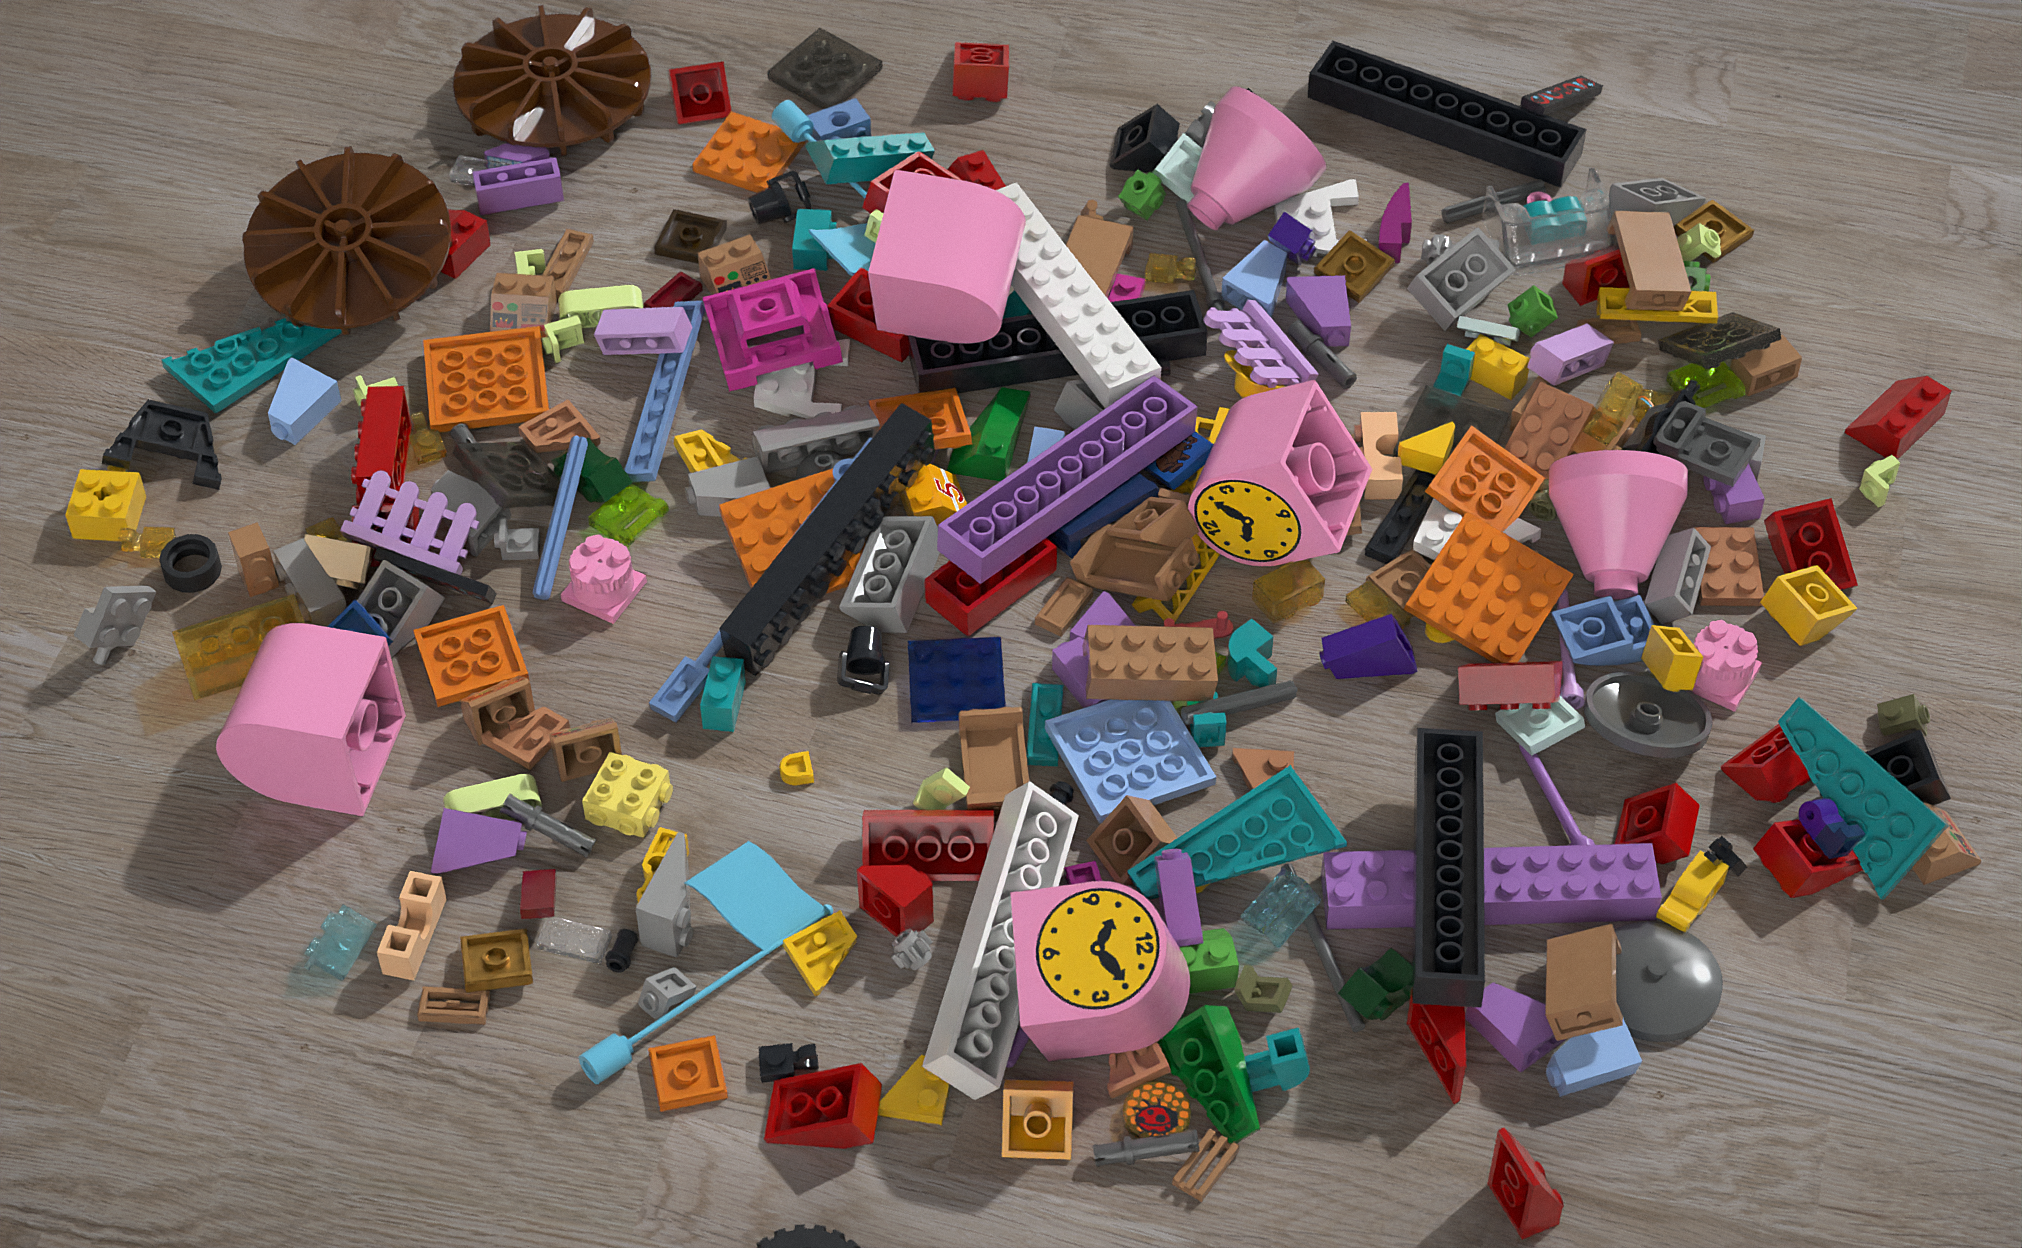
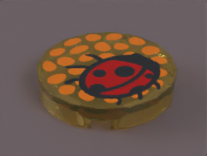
[1122,1081,1192,1139]

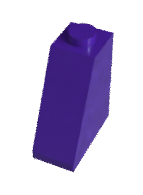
[1319,614,1417,679]

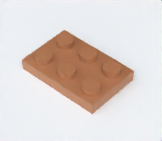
[1504,382,1595,480]
[1694,527,1764,606]

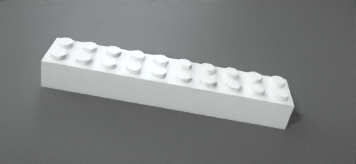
[996,182,1161,409]
[922,781,1079,1100]

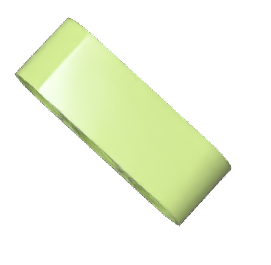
[558,285,643,328]
[443,774,542,821]

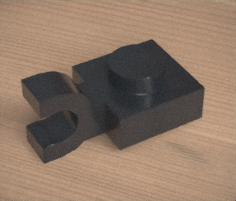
[1704,836,1747,877]
[758,1043,819,1083]

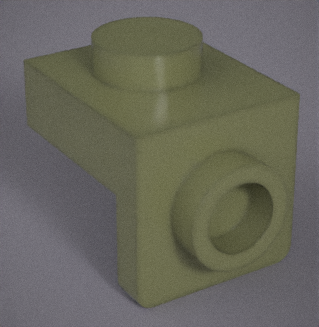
[1877,694,1930,736]
[1234,965,1293,1013]

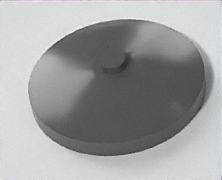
[1583,672,1712,758]
[1614,922,1723,1042]

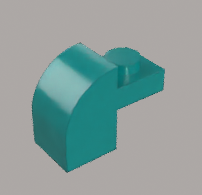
[1227,619,1277,688]
[1244,1027,1310,1092]

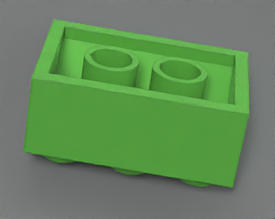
[1179,928,1239,994]

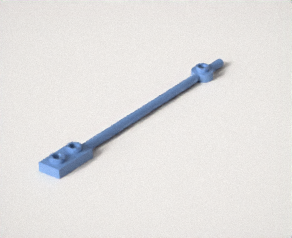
[649,438,872,723]

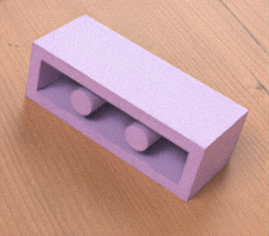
[594,307,692,355]
[1527,324,1614,386]

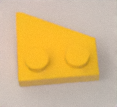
[673,429,748,473]
[782,910,857,997]
[878,1055,951,1125]

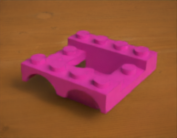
[702,269,843,392]

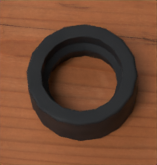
[159,534,222,593]

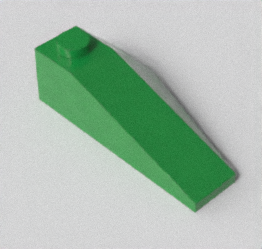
[947,387,1031,481]
[1157,1005,1260,1144]

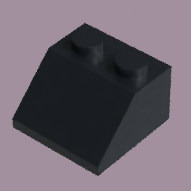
[1110,103,1180,173]
[1865,729,1951,806]

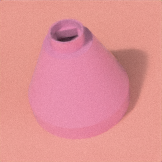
[1187,87,1326,231]
[1548,450,1688,600]

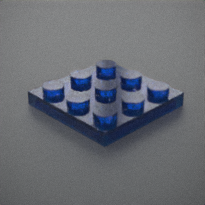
[908,637,1006,723]

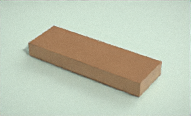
[542,229,594,299]

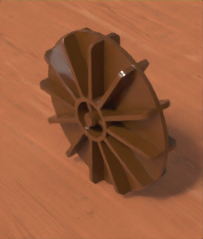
[453,5,651,156]
[242,146,452,335]

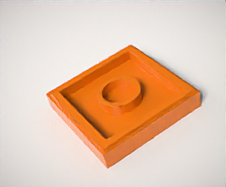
[648,1035,728,1112]

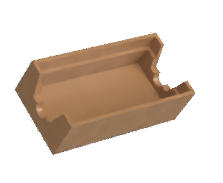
[1082,625,1218,701]

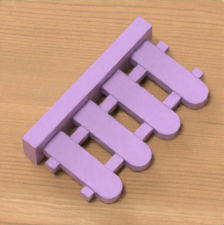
[1203,300,1319,388]
[340,471,480,575]

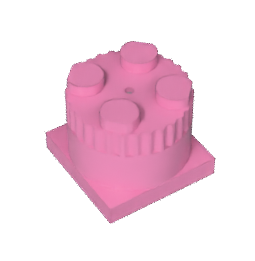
[561,535,647,624]
[1690,620,1762,712]

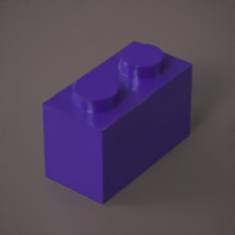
[1268,212,1317,266]

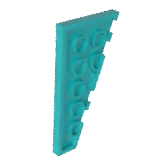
[161,318,342,414]
[1778,697,1949,900]
[1127,765,1347,900]

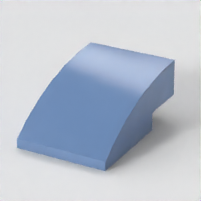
[1551,595,1654,666]

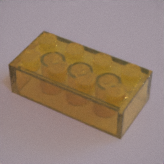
[172,594,305,701]

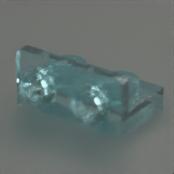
[1240,868,1321,948]
[304,904,377,981]

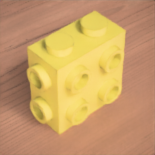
[582,752,673,838]

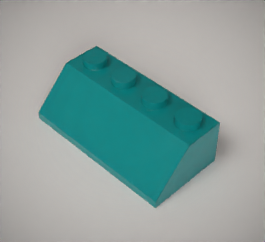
[806,132,935,184]

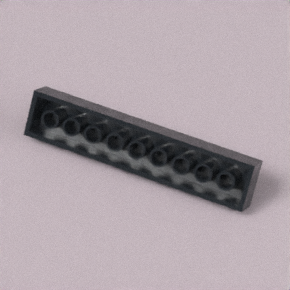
[1307,40,1586,188]
[908,290,1208,393]
[719,403,935,676]
[1412,728,1485,1008]

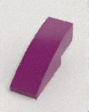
[1378,183,1412,263]

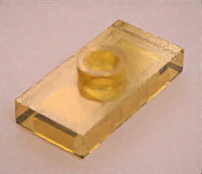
[1345,580,1411,629]

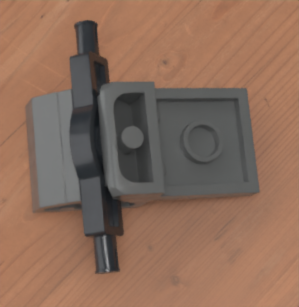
[1623,380,1761,487]

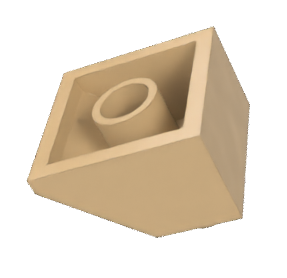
[304,534,374,589]

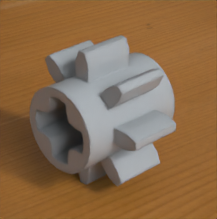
[1421,234,1455,266]
[891,929,933,970]

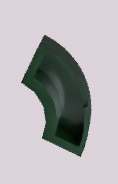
[551,437,633,503]
[1338,947,1413,1021]

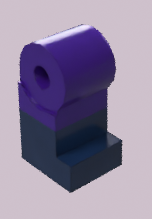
[1798,798,1865,859]

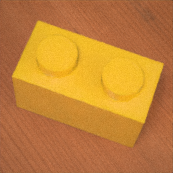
[1466,333,1530,401]
[1641,625,1703,692]

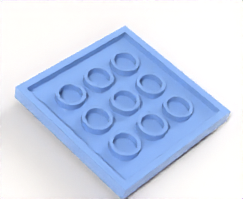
[1045,699,1216,824]

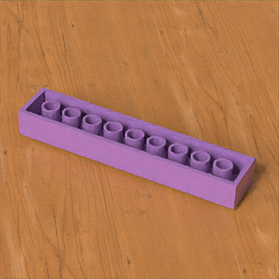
[937,375,1198,584]
[1321,843,1662,929]

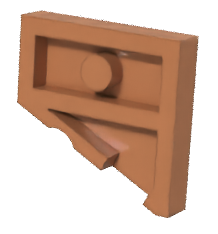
[518,399,601,453]
[481,707,570,770]
[1232,748,1294,790]
[1107,1042,1171,1099]

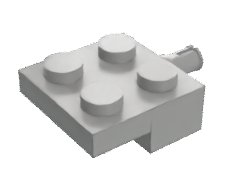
[74,586,156,665]

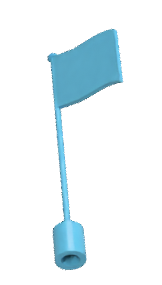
[771,100,876,276]
[579,841,833,1084]

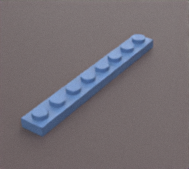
[625,301,705,482]

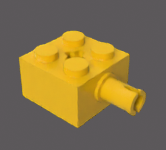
[65,465,146,542]

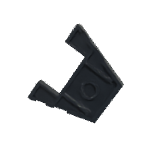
[102,399,222,490]

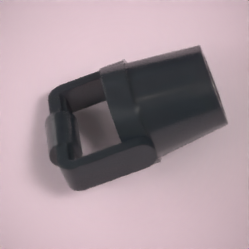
[747,171,812,224]
[837,626,890,695]

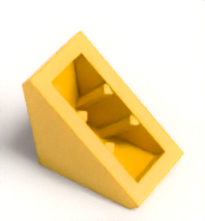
[1398,421,1455,475]

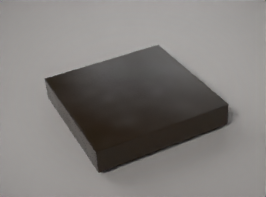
[654,209,727,264]

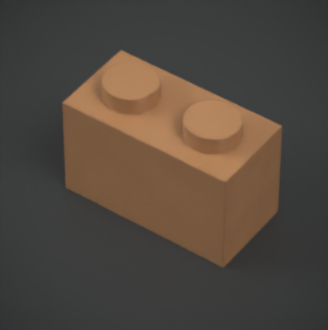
[1729,334,1802,396]
[228,522,279,597]

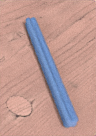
[532,436,588,600]

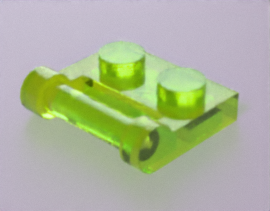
[1666,353,1746,409]
[588,484,669,548]

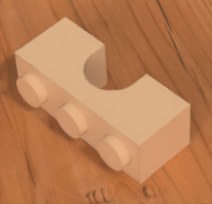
[1354,412,1403,500]
[377,871,447,980]

